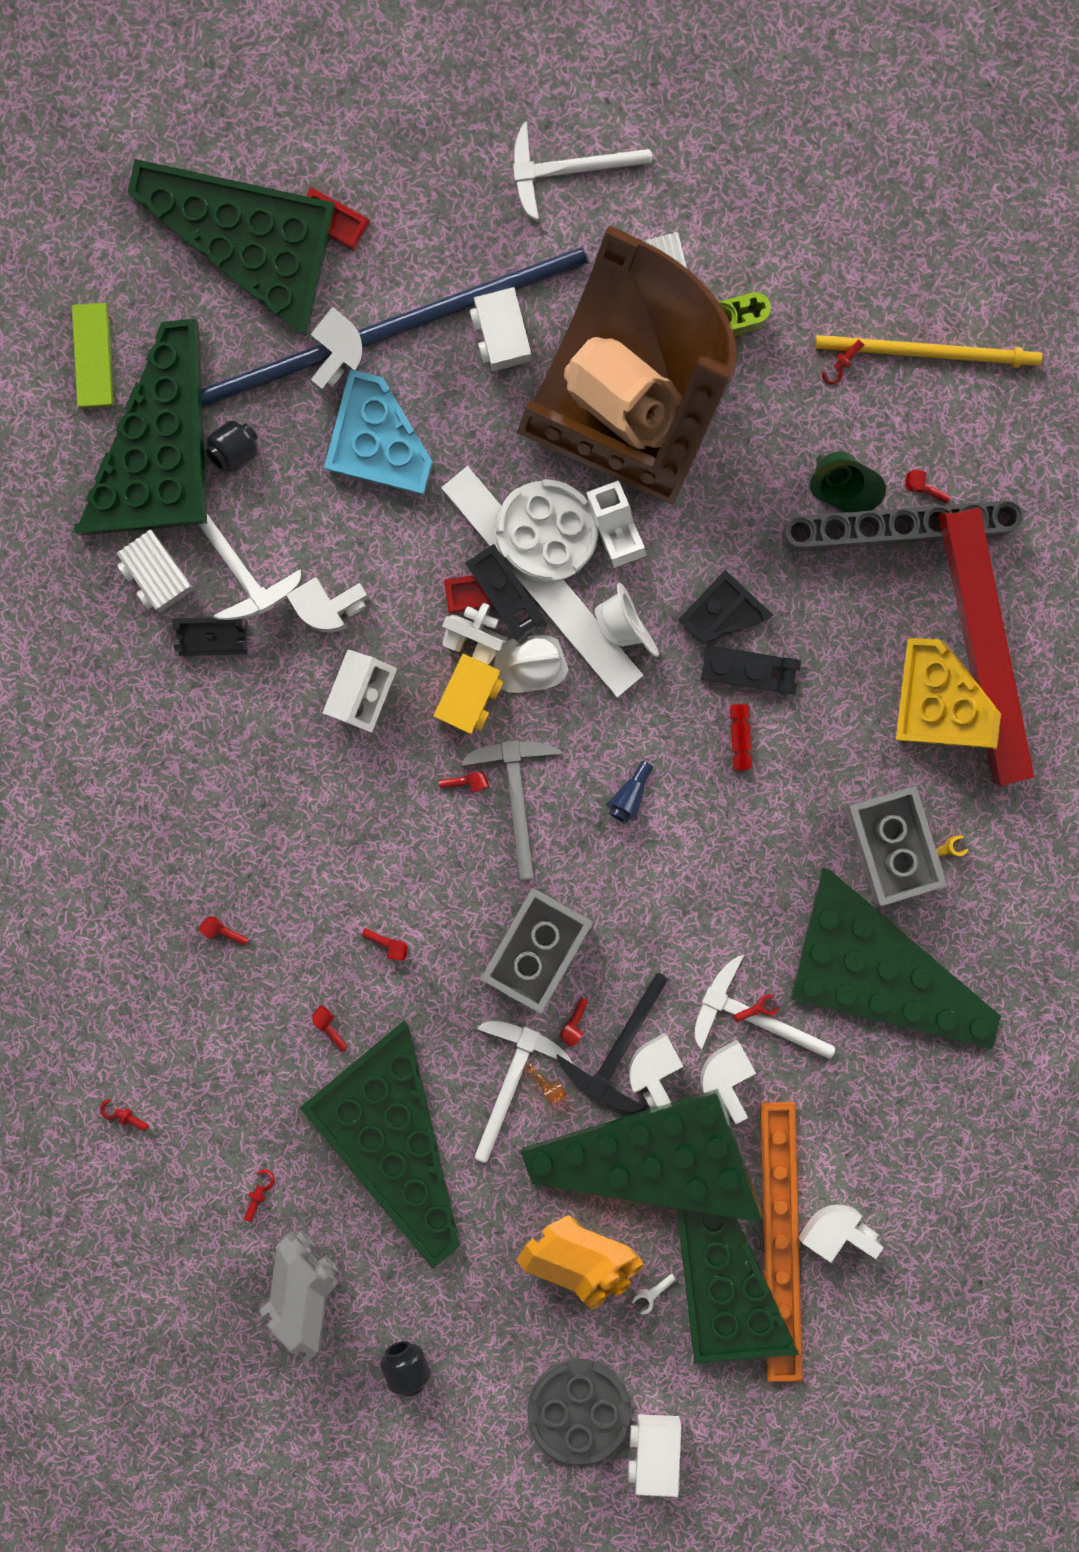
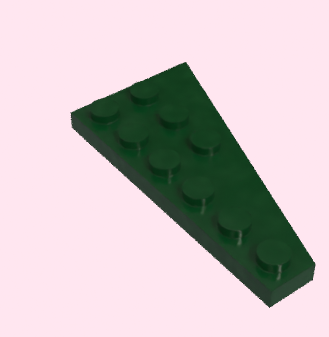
[677,1208,799,1364]

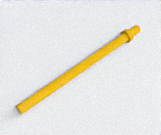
[815,335,1042,368]

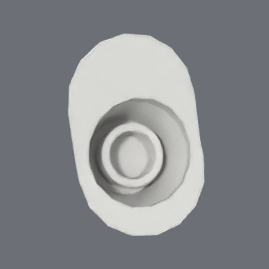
[595,583,659,657]
[494,635,569,693]

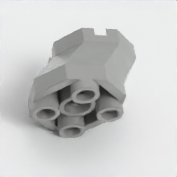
[259,1230,338,1362]

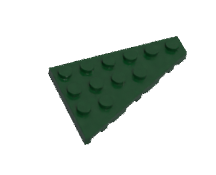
[127,159,336,336]
[74,318,207,536]
[300,1020,460,1269]

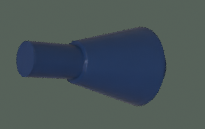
[606,761,653,823]

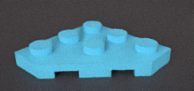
[324,369,433,496]

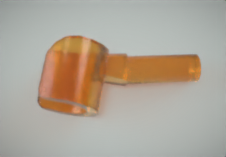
[524,1062,567,1103]

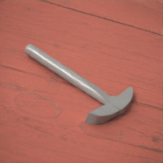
[461,740,563,881]

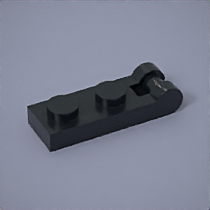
[465,544,547,644]
[701,645,801,695]

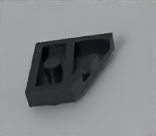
[678,570,773,644]

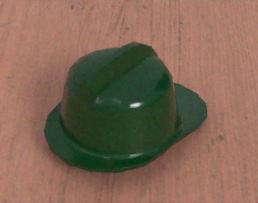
[810,451,886,512]

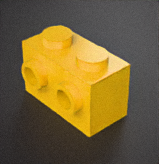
[433,653,504,735]

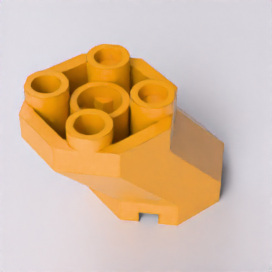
[516,1215,645,1310]

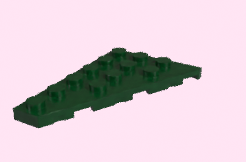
[790,868,1001,1049]
[521,1089,763,1221]

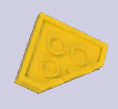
[896,638,1001,749]

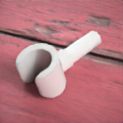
[632,1274,677,1314]

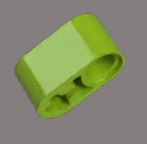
[719,292,771,336]

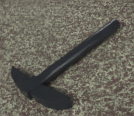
[557,973,668,1112]

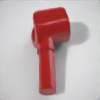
[905,469,951,504]
[439,772,489,793]
[199,916,248,946]
[362,928,408,961]
[733,994,779,1022]
[560,997,589,1047]
[312,1005,348,1052]

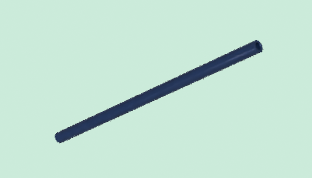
[202,247,588,406]

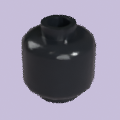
[206,420,258,472]
[380,1341,431,1397]

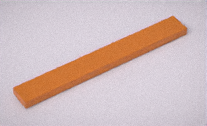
[760,1102,802,1382]

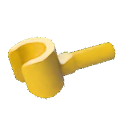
[936,835,968,857]

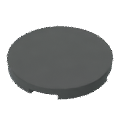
[527,1359,631,1465]

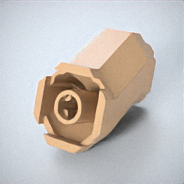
[564,337,682,449]

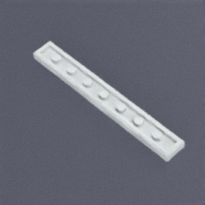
[441,466,643,698]

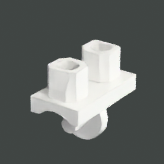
[442,603,509,665]

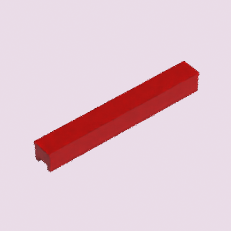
[938,508,1035,787]

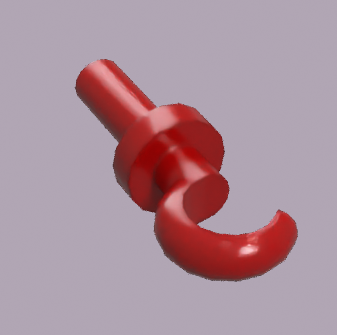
[822,339,865,385]
[100,1099,149,1132]
[243,1169,275,1222]

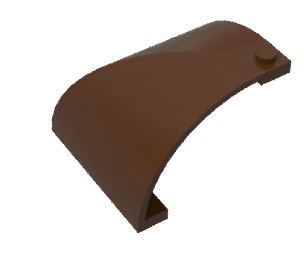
[517,225,736,505]

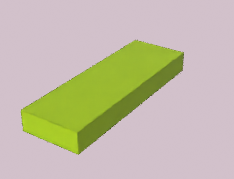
[72,303,114,409]

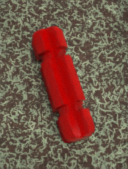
[730,704,752,771]

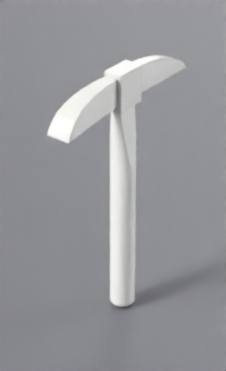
[513,121,653,222]
[199,514,301,620]
[694,955,835,1059]
[475,1021,572,1163]

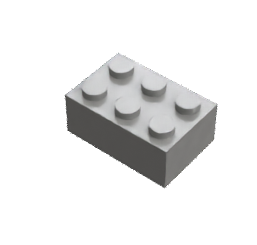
[844,786,947,906]
[480,887,593,1014]

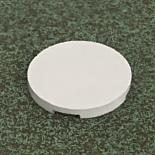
[495,479,598,582]

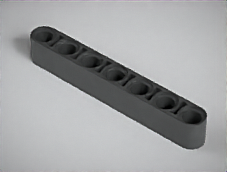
[782,501,1023,552]

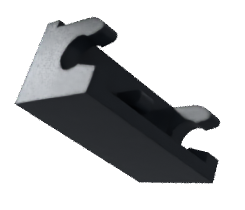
[172,617,248,656]

